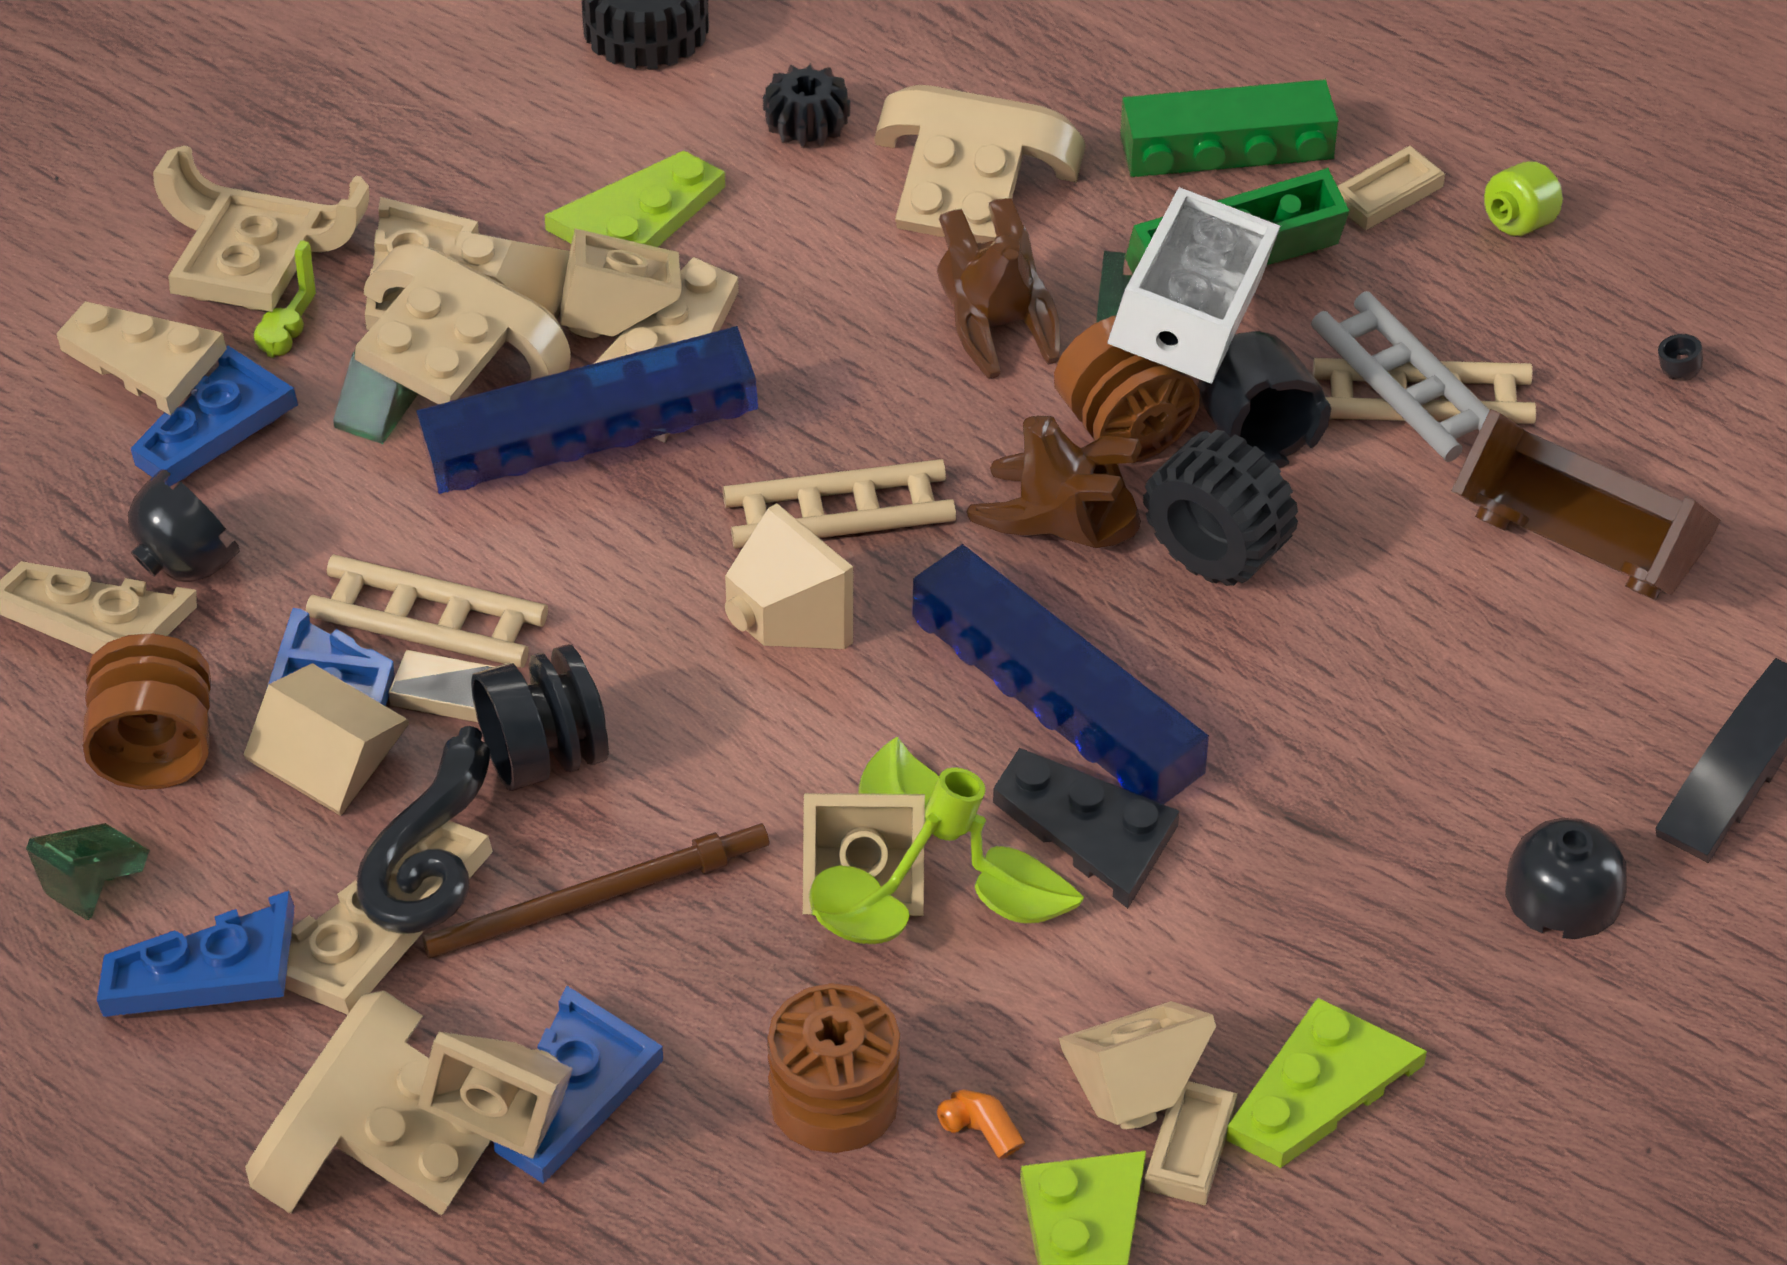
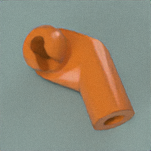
[937,1089,1025,1160]

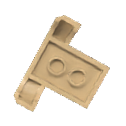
[875,85,1085,243]
[153,146,369,312]
[355,244,571,410]
[245,990,491,1216]

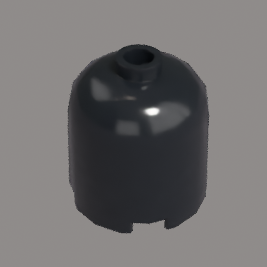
[1198,331,1331,468]

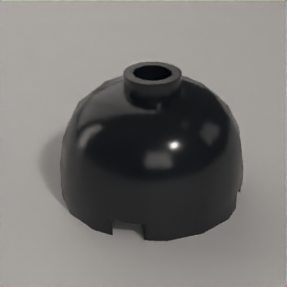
[128,469,240,581]
[1505,817,1627,940]

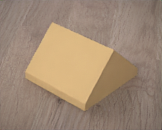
[244,663,409,816]
[803,793,925,916]

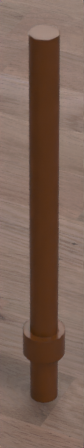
[422,823,770,959]

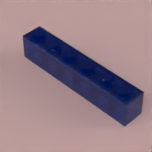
[416,326,759,494]
[912,544,1209,804]

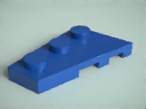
[130,345,298,487]
[97,890,295,1017]
[494,985,663,1184]

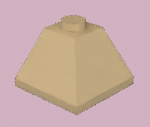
[560,229,681,338]
[450,231,570,320]
[725,503,853,649]
[1059,1001,1216,1129]
[417,1032,573,1159]

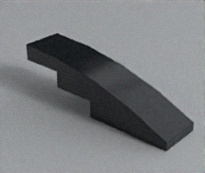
[1655,658,1787,863]

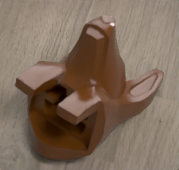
[937,198,1061,379]
[967,415,1142,548]

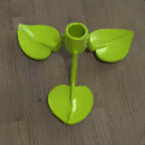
[809,737,1084,944]

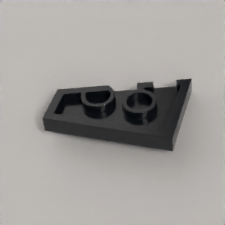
[993,748,1180,909]

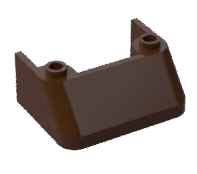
[1451,409,1721,601]

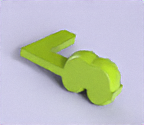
[253,240,316,358]

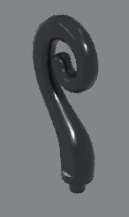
[357,726,490,934]

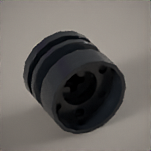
[471,644,609,791]

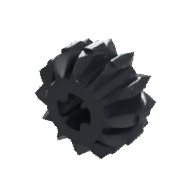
[763,63,850,148]

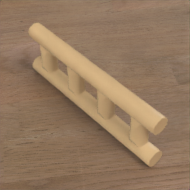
[1313,358,1536,424]
[723,459,956,549]
[306,554,548,668]

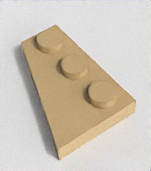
[365,197,479,330]
[56,301,227,415]
[0,561,197,654]

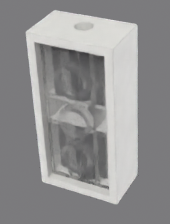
[1107,187,1280,384]

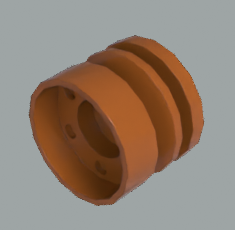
[1054,316,1200,462]
[83,633,211,790]
[767,983,900,1153]

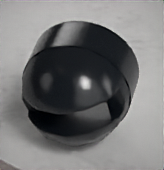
[1658,334,1703,381]

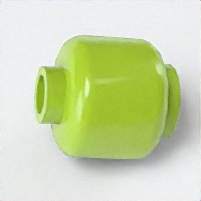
[1484,161,1563,236]

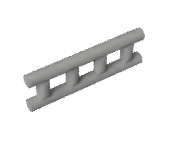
[1311,291,1490,462]

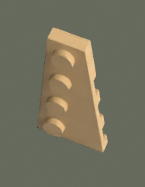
[573,257,738,443]
[285,820,493,1015]

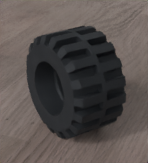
[581,0,709,69]
[1143,430,1298,586]

